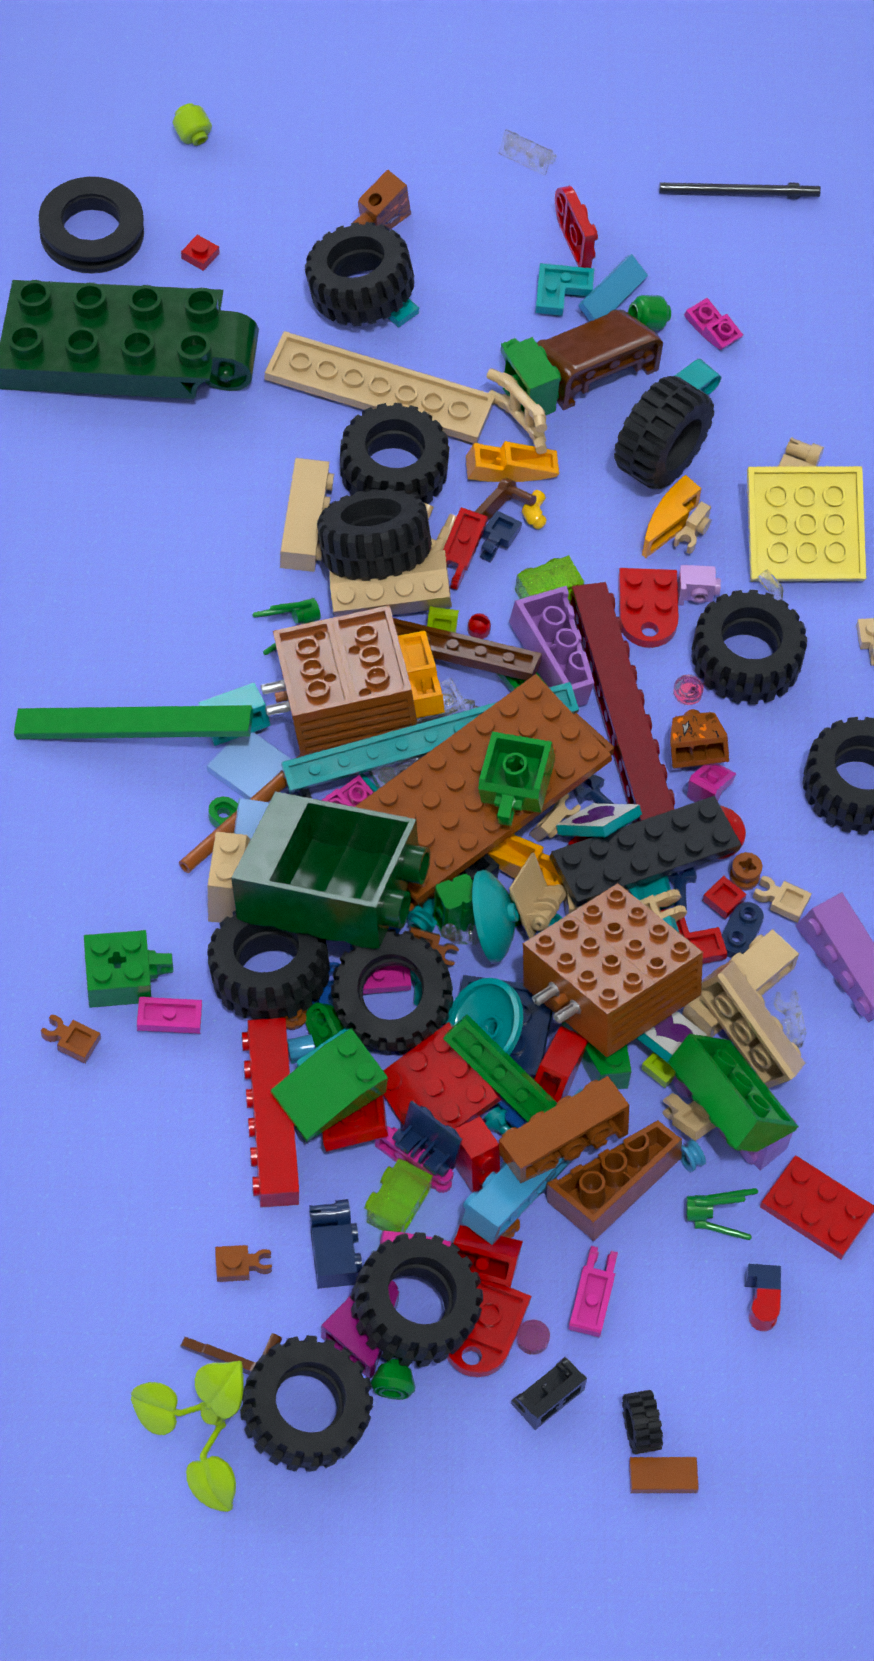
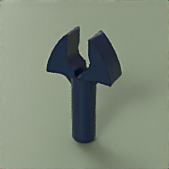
[574,774,614,805]
[668,867,697,911]

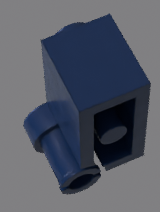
[309,1199,362,1289]

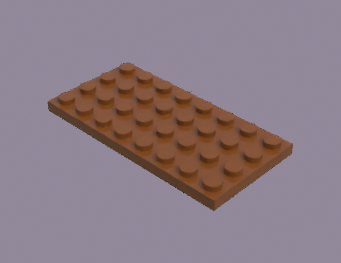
[355,674,612,904]

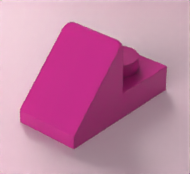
[687,763,736,802]

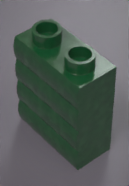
[231,791,431,948]

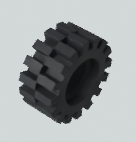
[622,1390,663,1454]

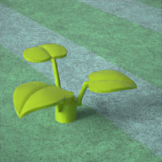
[131,1361,244,1512]

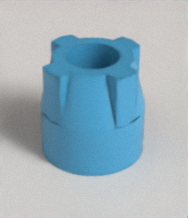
[287,1034,315,1064]

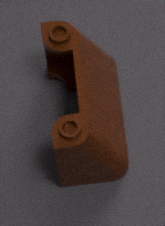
[537,310,663,410]

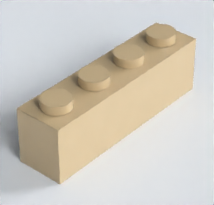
[280,458,334,572]
[682,929,799,1037]

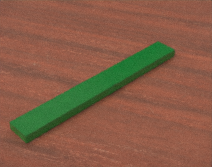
[14,705,254,739]

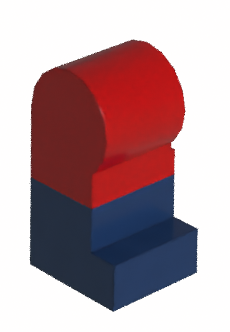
[745,1263,781,1331]

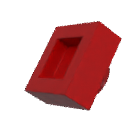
[181,234,220,271]
[702,876,747,919]

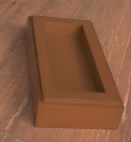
[629,1457,699,1493]

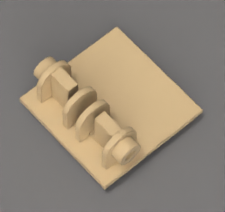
[509,853,566,939]

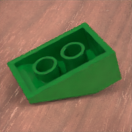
[271,1028,388,1142]

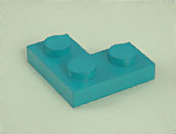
[535,263,594,316]

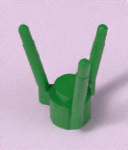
[252,598,321,655]
[686,1188,758,1240]

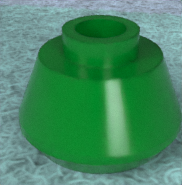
[371,1359,416,1400]

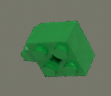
[500,337,561,415]
[478,732,555,826]
[83,930,173,1008]

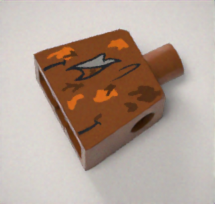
[352,170,411,230]
[670,709,729,768]

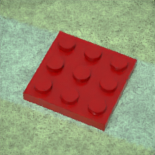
[383,1022,502,1146]

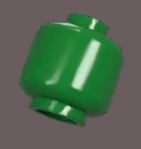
[628,295,671,331]

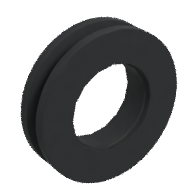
[39,177,144,273]

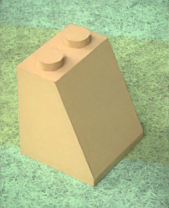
[207,832,251,923]

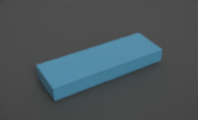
[578,254,648,321]

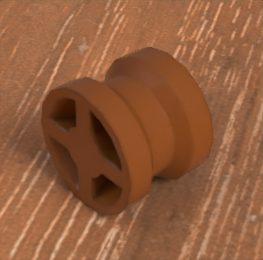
[729,852,763,891]

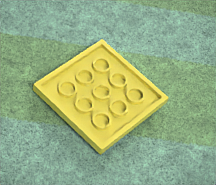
[747,466,866,582]

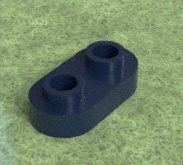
[722,902,764,958]

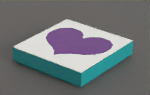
[556,803,642,837]
[636,1011,707,1064]

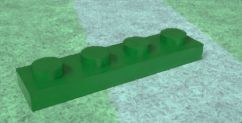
[443,1014,557,1122]

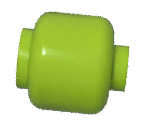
[172,103,212,146]

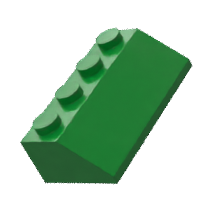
[668,1034,799,1152]

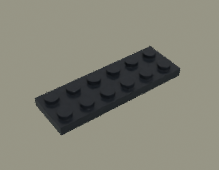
[550,796,742,907]

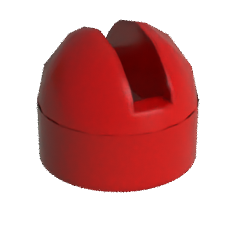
[467,613,491,639]

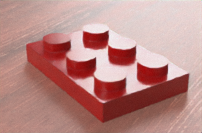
[760,1155,874,1260]

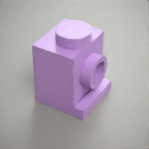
[678,565,721,605]

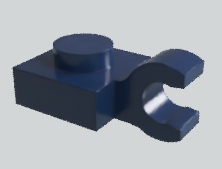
[480,511,522,562]

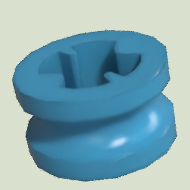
[680,1140,706,1172]

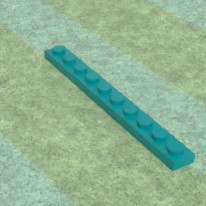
[281,682,579,793]

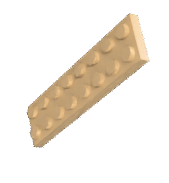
[265,331,495,443]

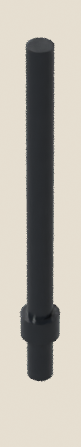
[659,182,821,199]

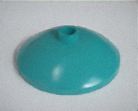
[472,870,519,963]
[446,978,523,1055]

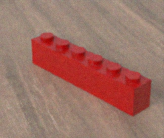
[242,1018,299,1208]

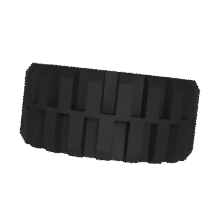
[305,222,415,326]
[614,376,714,489]
[340,403,449,504]
[317,489,432,581]
[691,589,807,704]
[803,717,874,834]
[207,910,330,1020]
[331,929,453,1055]
[351,1232,483,1367]
[240,1335,373,1472]

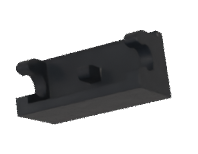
[511,1357,587,1430]

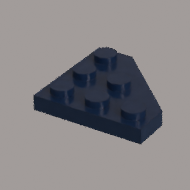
[460,975,553,1079]

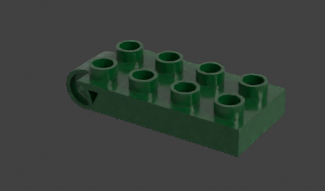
[0,280,259,399]

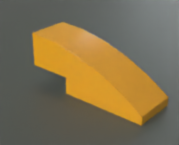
[466,441,559,482]
[642,475,702,558]
[398,631,445,718]
[487,834,564,886]

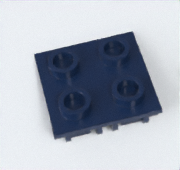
[392,1101,463,1177]

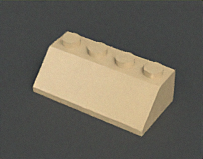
[330,550,452,617]
[700,960,805,1088]

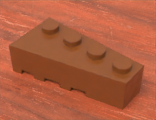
[499,1076,630,1183]
[546,1120,682,1241]

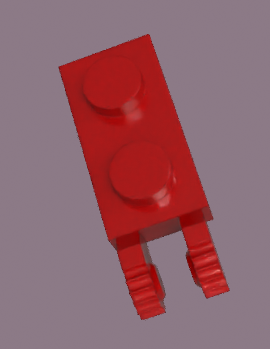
[443,507,488,590]

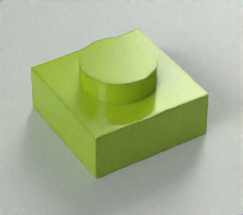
[427,606,459,633]
[641,1052,675,1088]

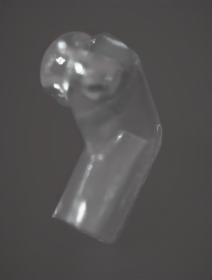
[757,569,784,601]
[441,923,480,945]

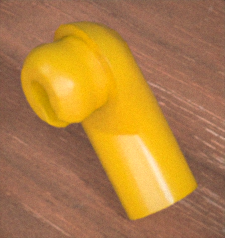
[522,490,547,529]

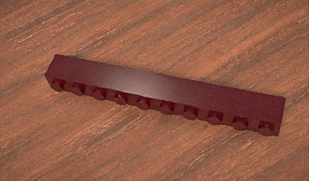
[569,582,675,823]

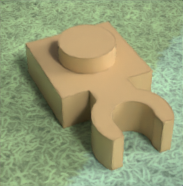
[753,876,812,923]

